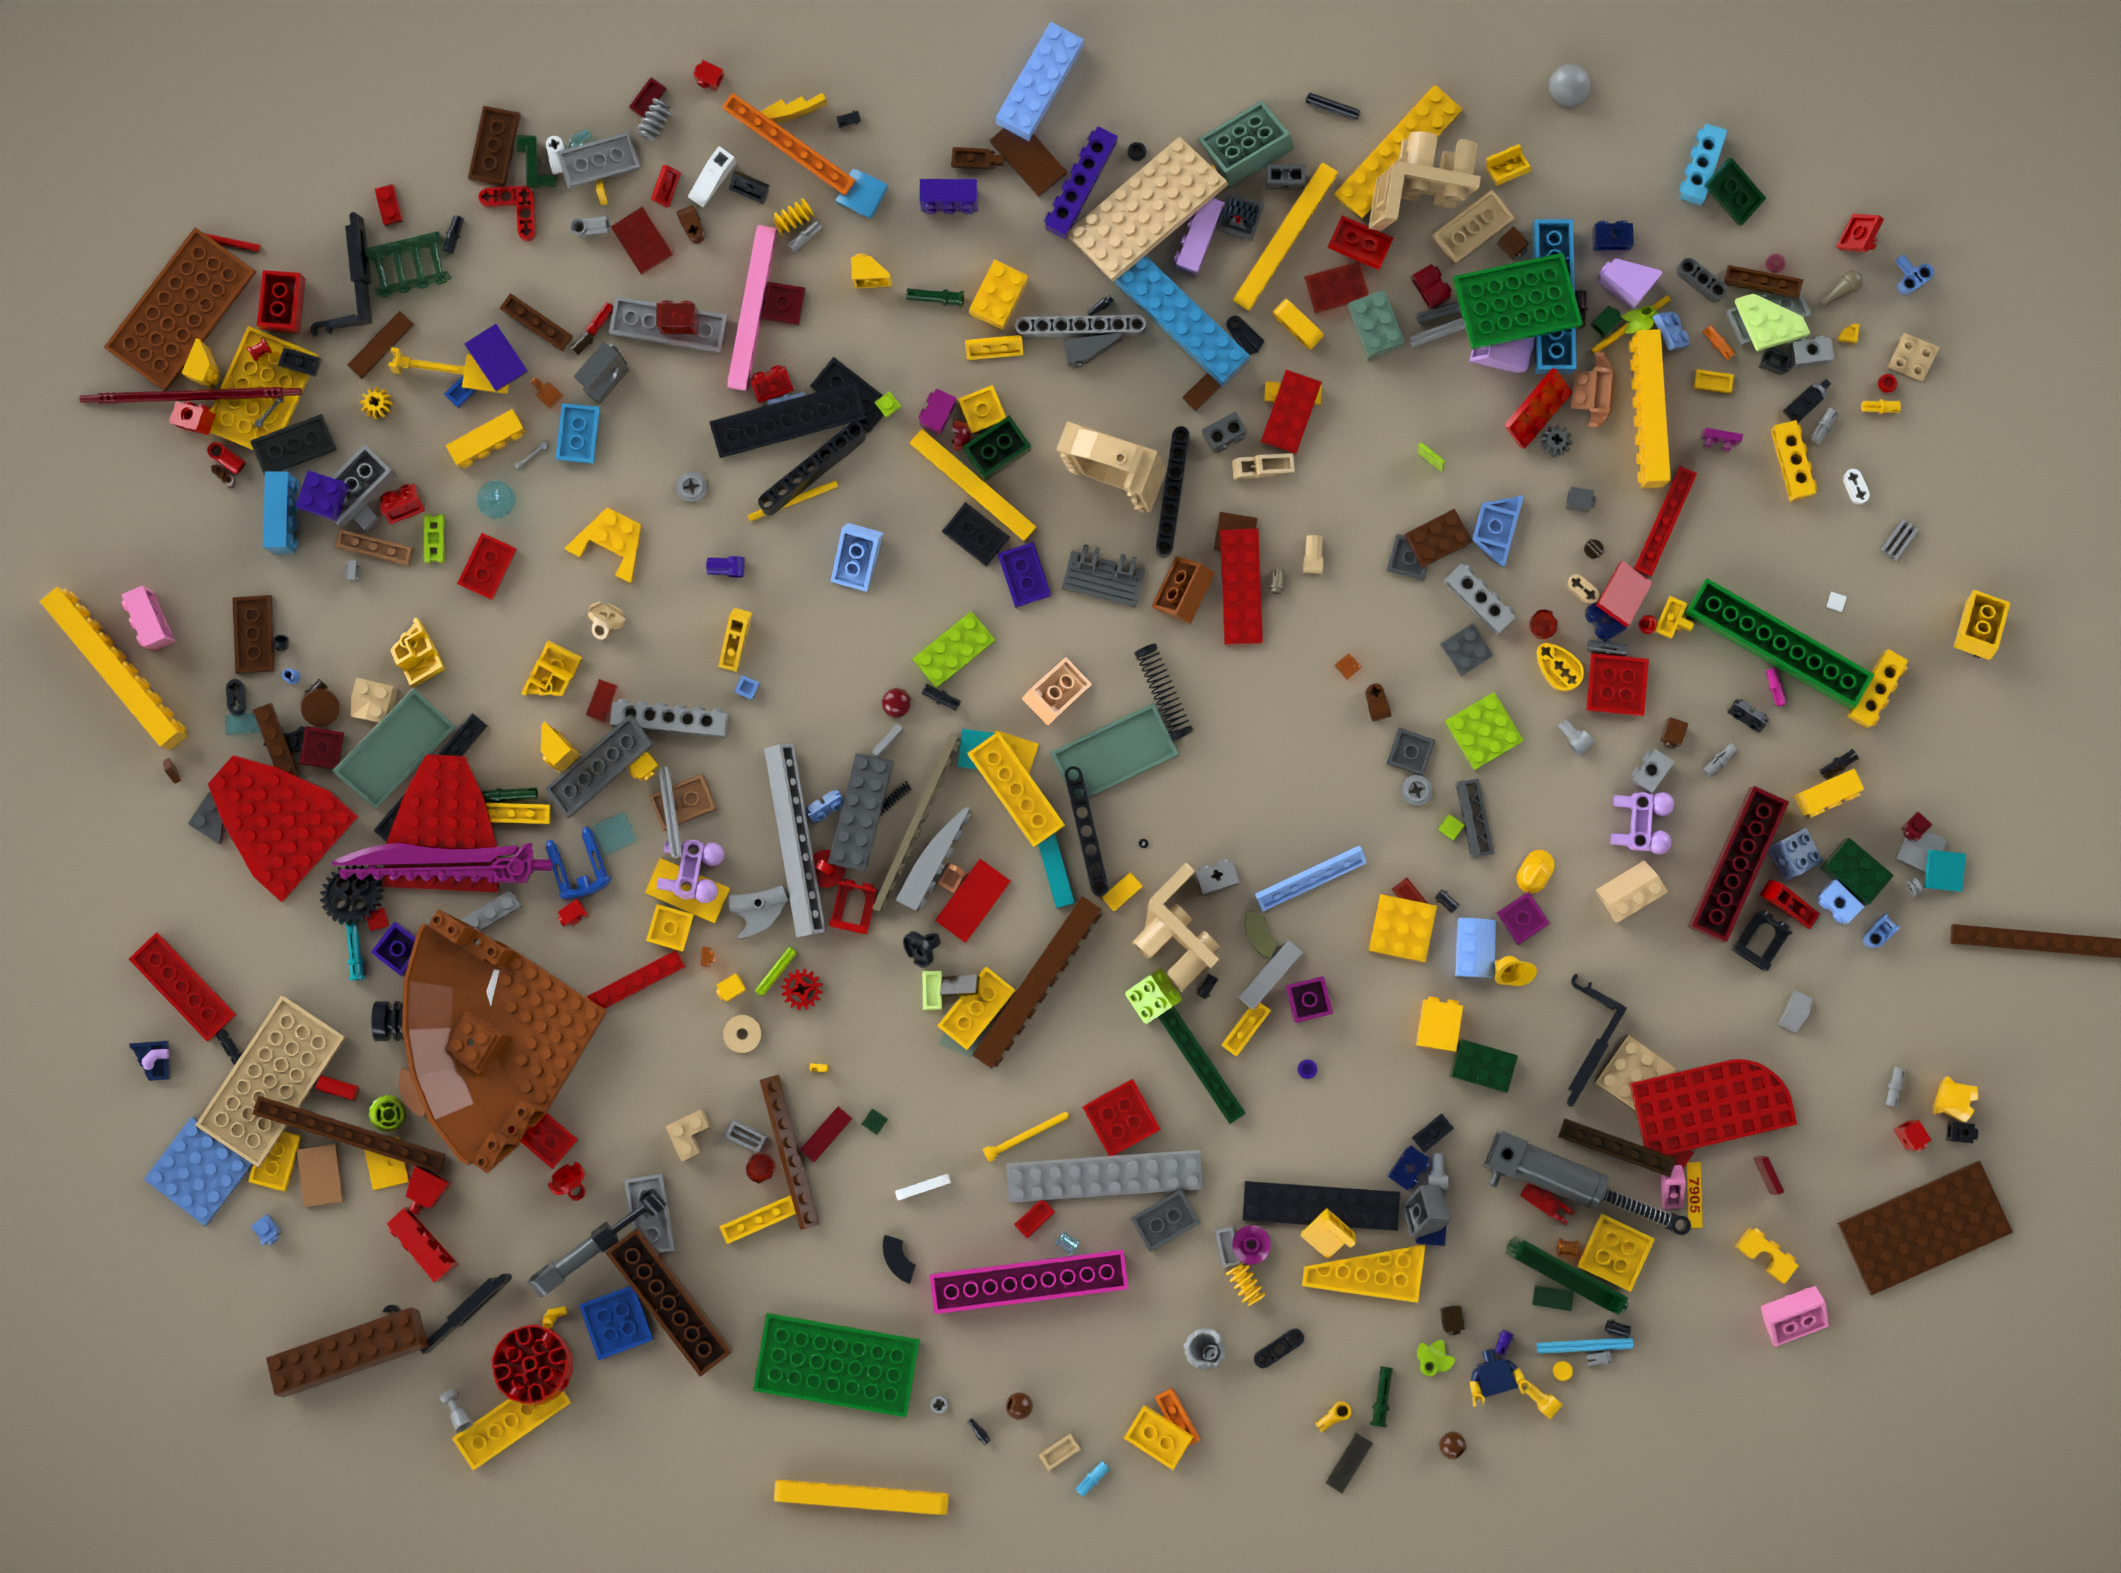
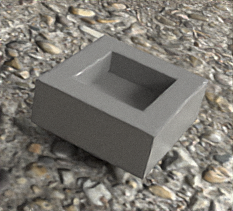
[345,560,360,582]

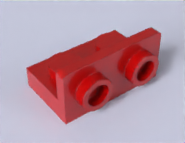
[750,365,794,403]

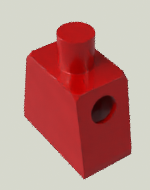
[405,1166,451,1216]

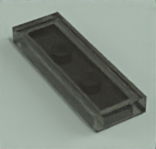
[1325,1432,1373,1494]

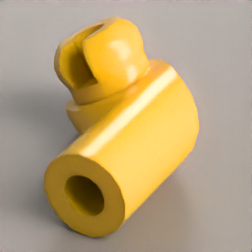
[542,1306,567,1329]

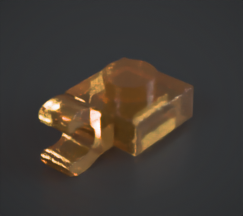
[529,376,563,409]

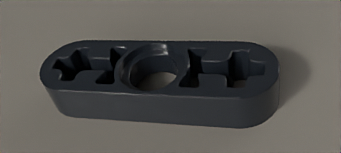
[1254,1328,1304,1368]

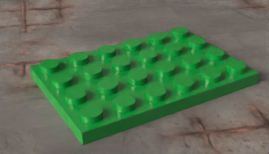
[1452,253,1583,350]

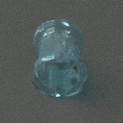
[1055,1230,1080,1255]

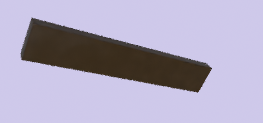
[1558,1118,1677,1177]

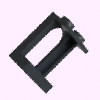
[1732,910,1793,971]

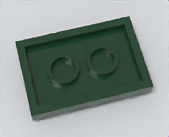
[1704,158,1766,226]

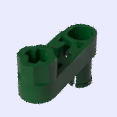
[516,135,556,188]

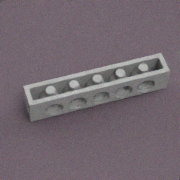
[610,699,729,738]

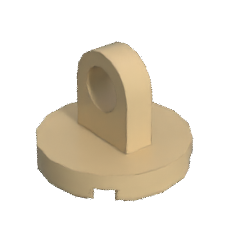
[588,602,626,640]

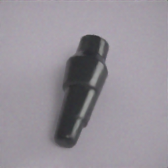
[1088,295,1114,316]
[968,1418,991,1445]

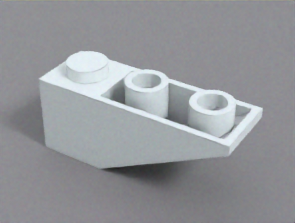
[688,146,736,208]

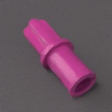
[1765,668,1787,707]

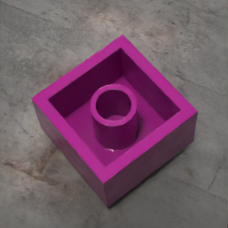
[1285,976,1333,1023]

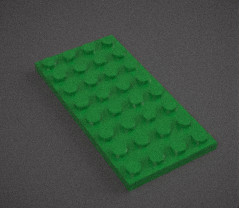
[753,1313,920,1417]

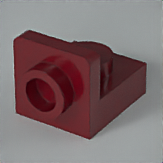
[1901,811,1932,842]

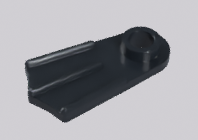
[1226,316,1264,355]

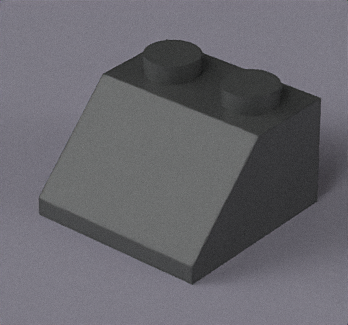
[1402,1185,1450,1239]

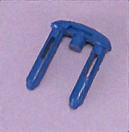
[546,827,611,900]

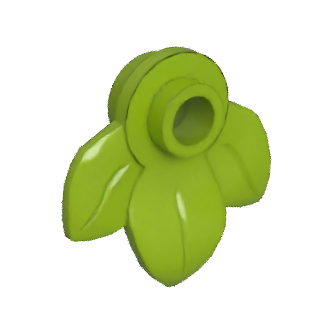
[1622,306,1657,334]
[1417,1340,1455,1377]

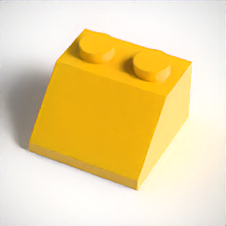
[851,253,892,288]
[182,338,220,389]

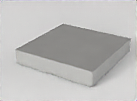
[1895,831,1947,873]

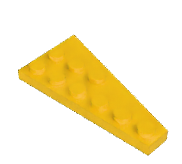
[1302,1244,1426,1303]

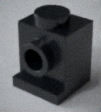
[1946,1121,1978,1144]

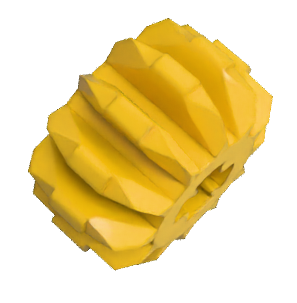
[360,387,393,420]

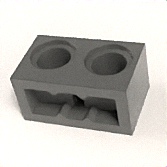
[1202,411,1247,453]

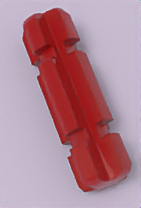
[586,302,614,337]

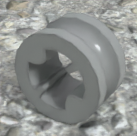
[1906,878,1923,897]
[930,1395,948,1414]

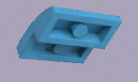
[836,168,888,219]

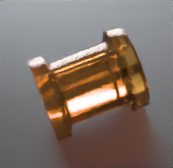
[1556,1238,1579,1257]

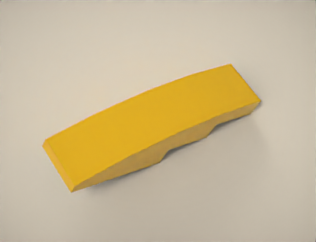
[760,93,827,123]

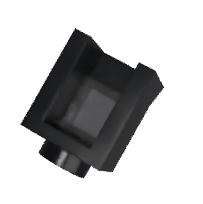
[1759,347,1792,375]

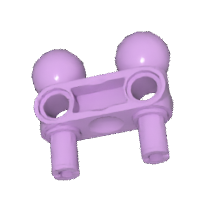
[1610,792,1674,855]
[657,840,725,903]

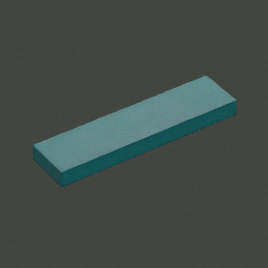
[1038,833,1075,909]

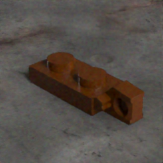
[951,147,1004,169]

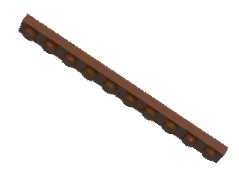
[1950,924,2121,958]
[252,1095,446,1173]

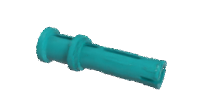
[345,922,366,981]

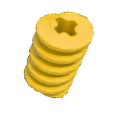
[773,198,815,236]
[1226,1263,1265,1307]

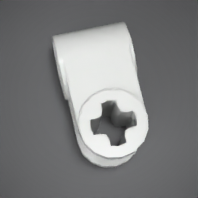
[546,136,565,175]

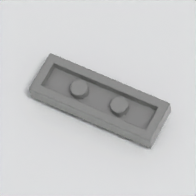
[461,890,522,931]

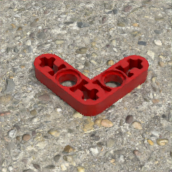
[478,186,536,242]

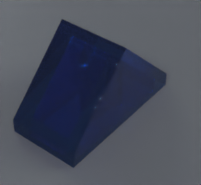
[1413,1225,1446,1246]

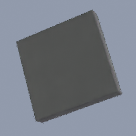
[1386,534,1427,581]
[1386,728,1435,776]

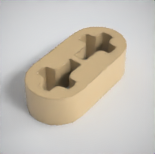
[1566,574,1600,605]

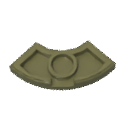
[1245,910,1277,959]

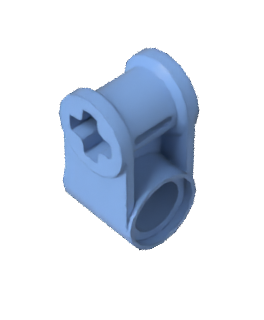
[1863,913,1900,949]

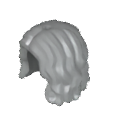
[1183,1328,1226,1370]

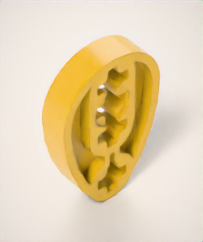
[1536,643,1584,692]

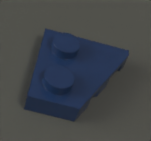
[129,1041,170,1081]

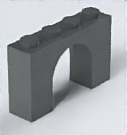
[574,341,629,404]

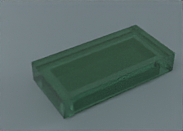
[1532,1285,1574,1311]

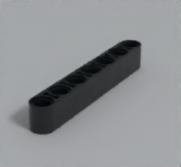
[758,422,866,516]
[1156,426,1189,558]
[1064,766,1108,896]

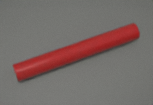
[205,233,261,252]

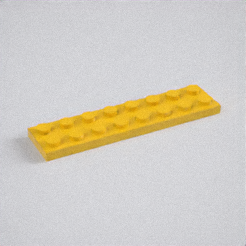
[1334,85,1463,220]

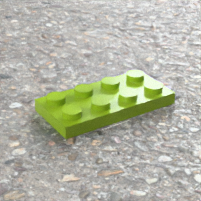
[912,611,996,689]

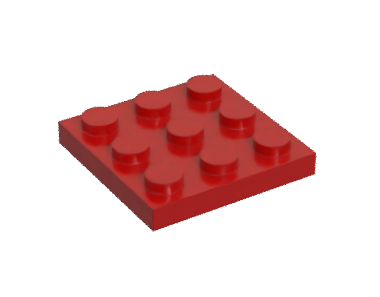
[1586,653,1649,717]
[1082,1079,1161,1156]

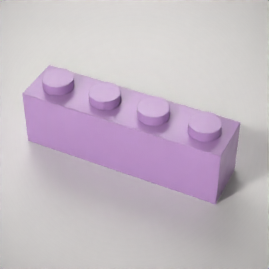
[1174,198,1224,276]

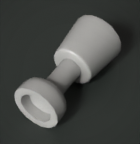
[440,1389,473,1433]

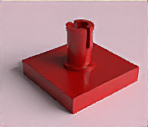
[1836,214,1884,252]

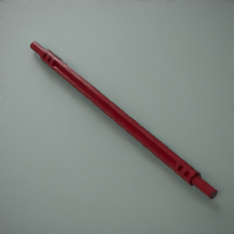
[79,387,302,404]

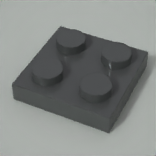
[1440,623,1493,676]

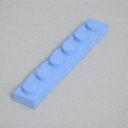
[1255,846,1367,912]

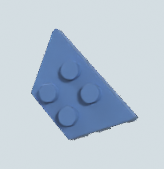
[1472,496,1524,567]

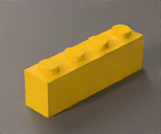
[445,409,526,468]

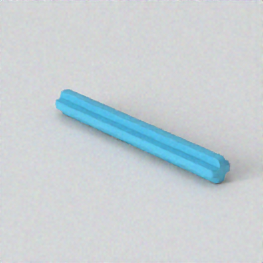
[1536,1338,1634,1354]

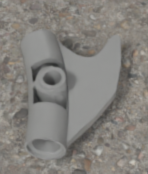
[729,885,789,939]

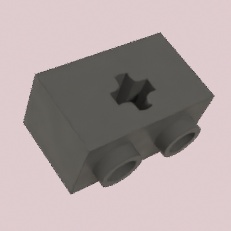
[1266,165,1305,190]

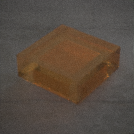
[1334,653,1362,680]

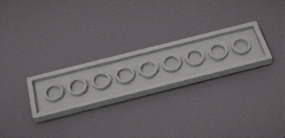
[1006,1150,1203,1202]

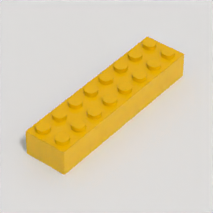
[1628,329,1671,488]

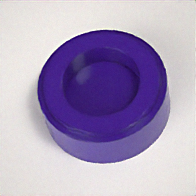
[1298,1060,1317,1079]

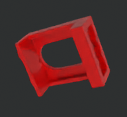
[829,878,878,935]

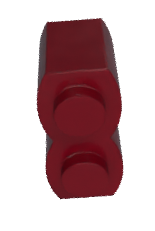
[1411,264,1452,309]

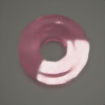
[1766,254,1785,273]

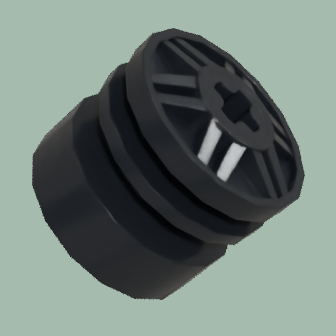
[371,1001,404,1042]

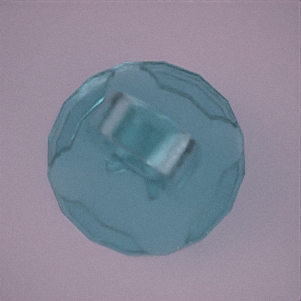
[476,480,515,519]

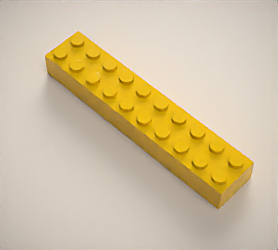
[39,587,188,751]

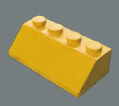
[541,721,581,772]

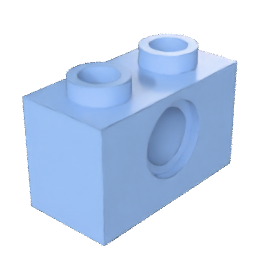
[1816,879,1864,924]

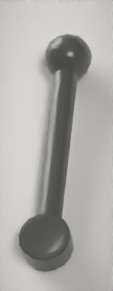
[255,398,284,428]

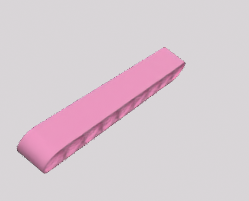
[728,225,777,391]

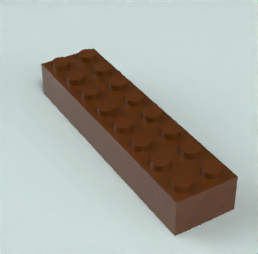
[605,1226,733,1377]
[266,1307,428,1398]

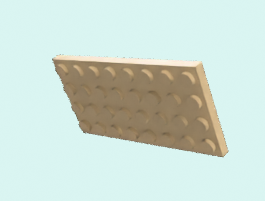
[1067,136,1228,282]
[195,995,346,1168]

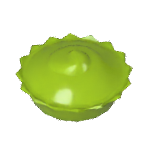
[368,1094,407,1132]

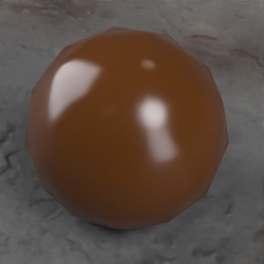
[1006,1393,1033,1420]
[1439,1432,1467,1459]

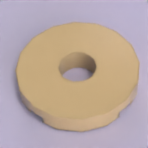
[723,1015,762,1053]

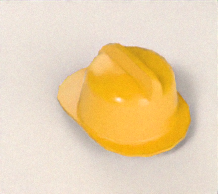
[1516,850,1555,893]
[1494,956,1537,986]

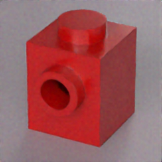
[693,60,725,91]

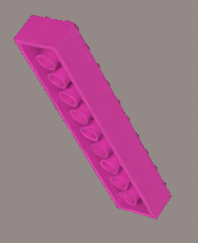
[930,1249,1128,1314]

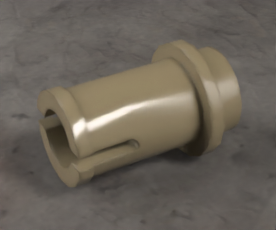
[1269,569,1285,594]

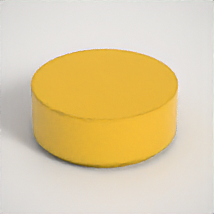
[1552,1361,1573,1381]

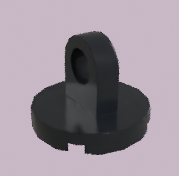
[903,931,941,968]

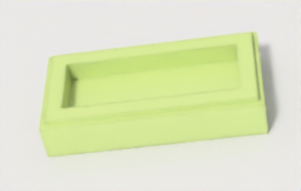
[922,971,943,1010]

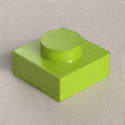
[875,391,901,419]

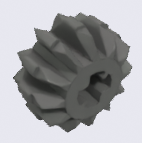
[1539,425,1572,457]

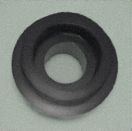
[1128,142,1146,161]

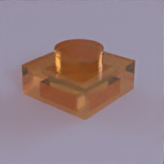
[701,947,715,967]

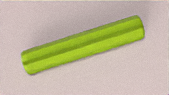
[755,947,797,996]

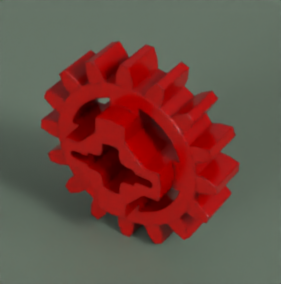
[781,969,823,1010]

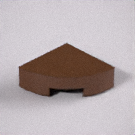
[163,758,181,784]

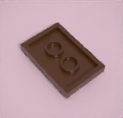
[1404,508,1473,568]

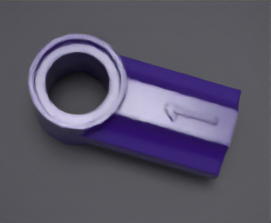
[706,556,745,578]

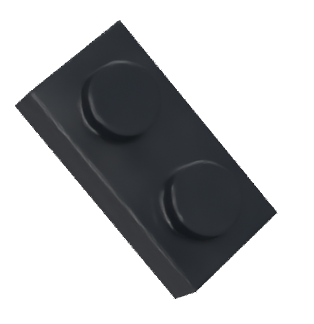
[729,170,770,204]
[278,348,322,377]
[1411,1113,1454,1153]

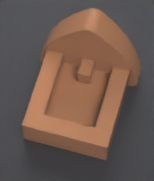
[937,863,967,893]

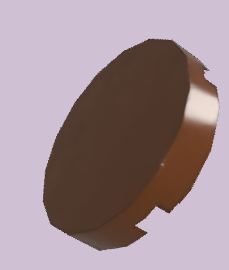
[301,689,339,727]

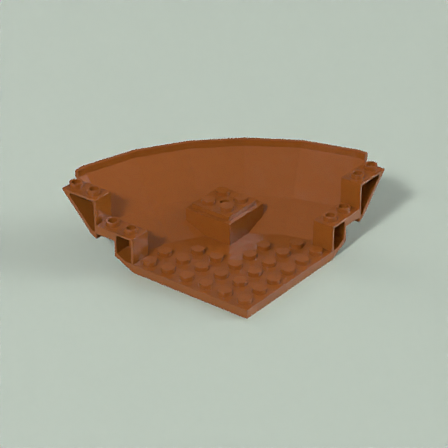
[402,909,608,1174]

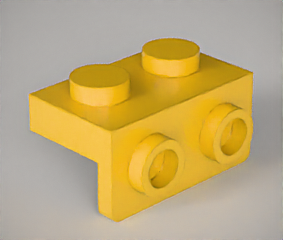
[1486,144,1531,186]

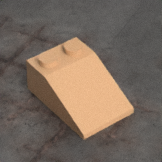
[1022,657,1092,726]

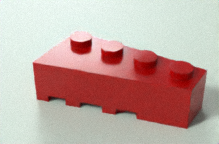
[386,1207,459,1283]

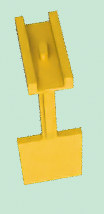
[388,347,509,394]

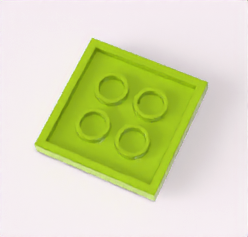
[1444,692,1524,770]

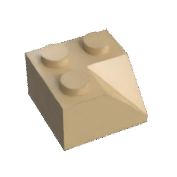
[351,678,398,723]

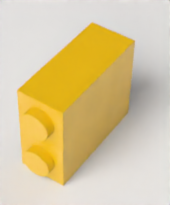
[1416,996,1463,1052]

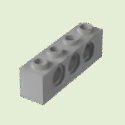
[1443,563,1515,635]

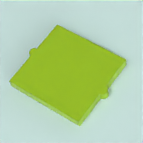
[1418,442,1445,472]

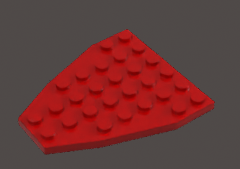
[383,754,500,892]
[208,755,359,902]

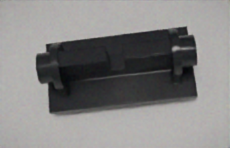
[1727,698,1769,733]

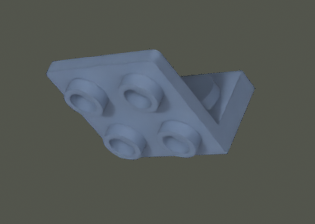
[1768,828,1823,882]

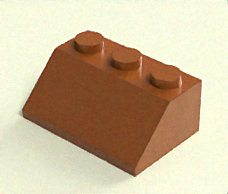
[1152,556,1215,624]

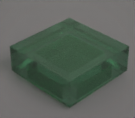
[861,1108,888,1135]

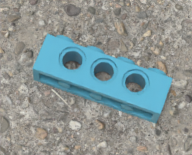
[1679,124,1728,206]

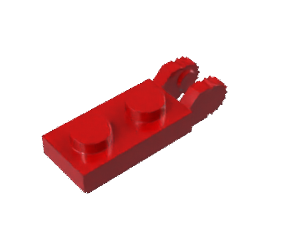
[1519,1183,1575,1226]

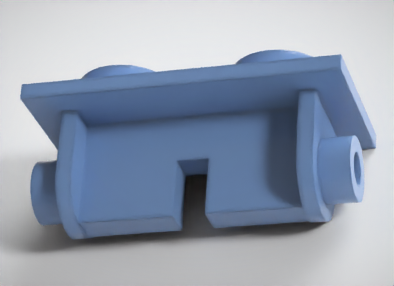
[805,789,844,824]

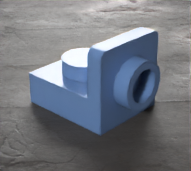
[251,1214,282,1246]

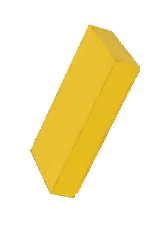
[1693,369,1734,394]
[1101,872,1143,912]

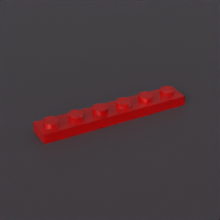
[1634,466,1697,577]
[586,950,685,1009]

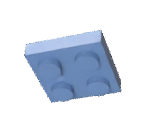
[1653,311,1690,351]

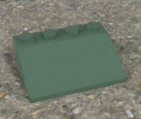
[1198,101,1294,187]

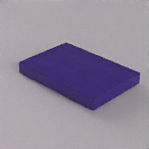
[464,324,528,392]
[998,542,1051,608]

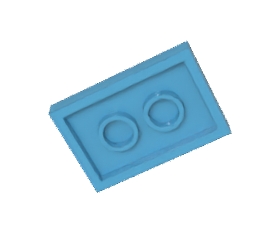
[555,403,601,464]

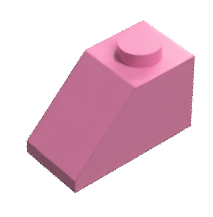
[1661,1165,1686,1210]

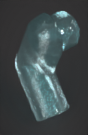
[569,128,591,148]

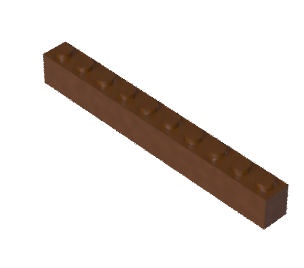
[972,896,1102,1069]

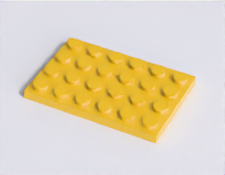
[210,326,319,451]

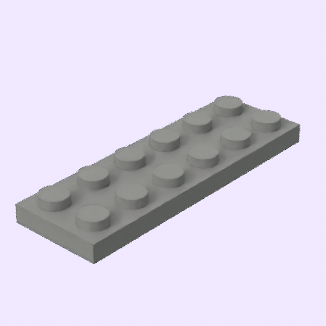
[609,296,728,353]

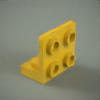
[1301,1208,1356,1259]

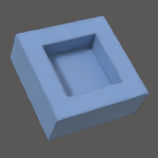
[734,675,760,700]

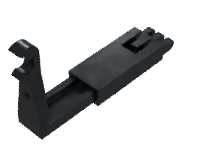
[310,212,372,337]
[1567,974,1627,1107]
[383,1273,512,1354]

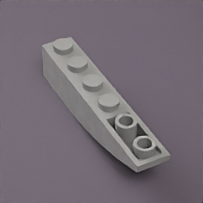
[896,807,972,912]

